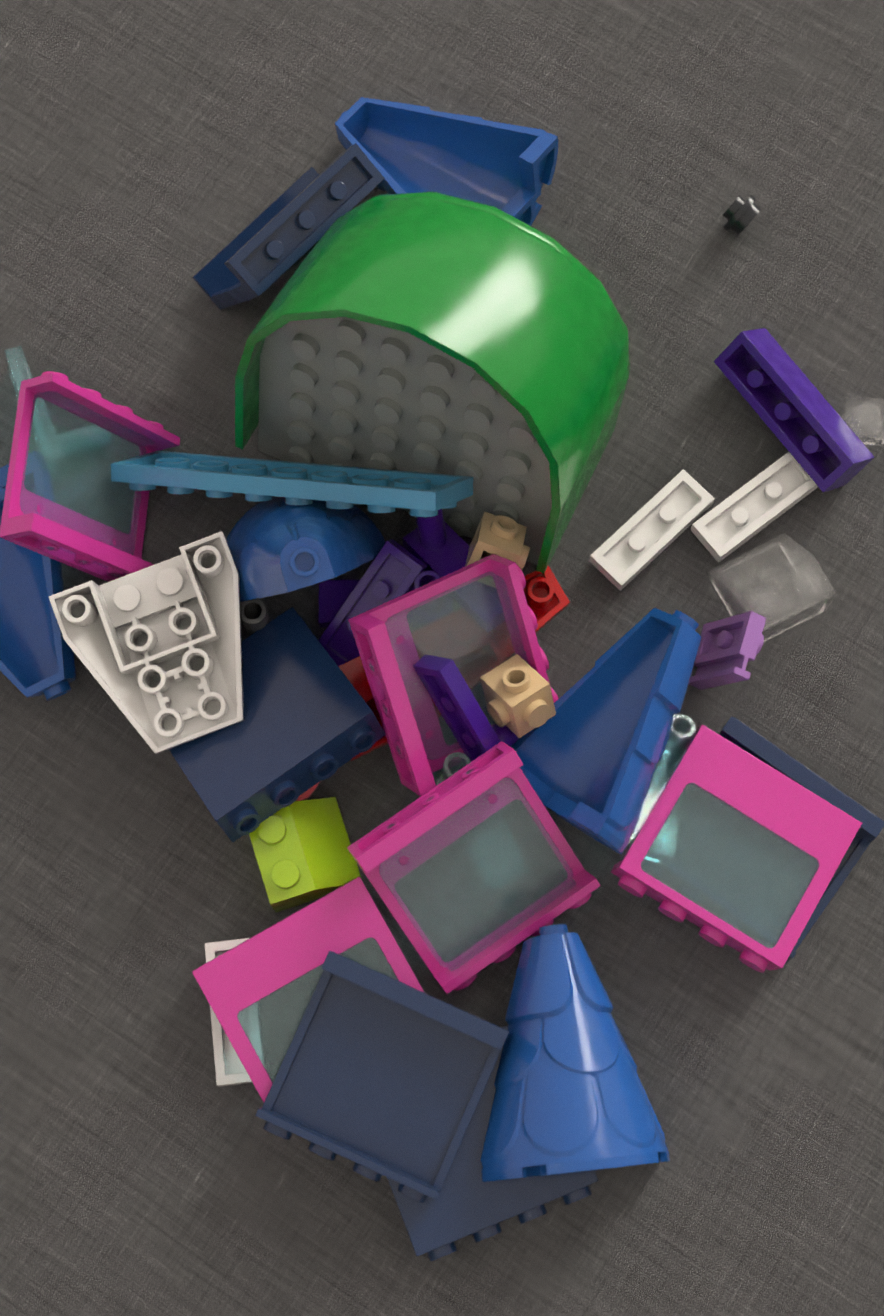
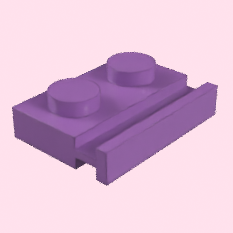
[689,611,766,690]

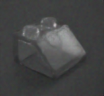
[707,533,837,642]

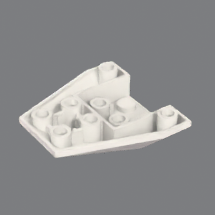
[49,531,244,754]

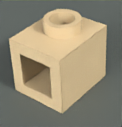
[465,511,530,587]
[480,654,556,738]

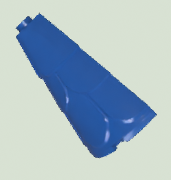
[335,97,558,226]
[0,452,76,701]
[226,496,386,602]
[512,608,702,854]
[481,924,670,1182]

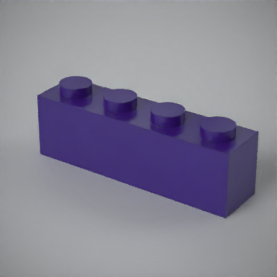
[714,328,875,492]

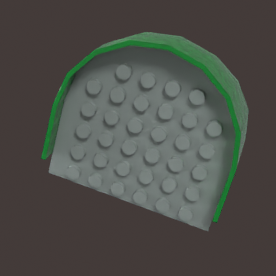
[235,191,630,574]

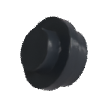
[723,195,761,235]

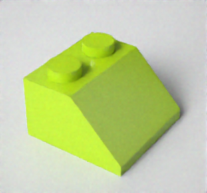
[249,797,362,913]

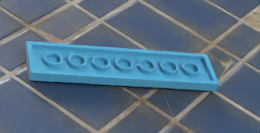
[111,451,474,517]

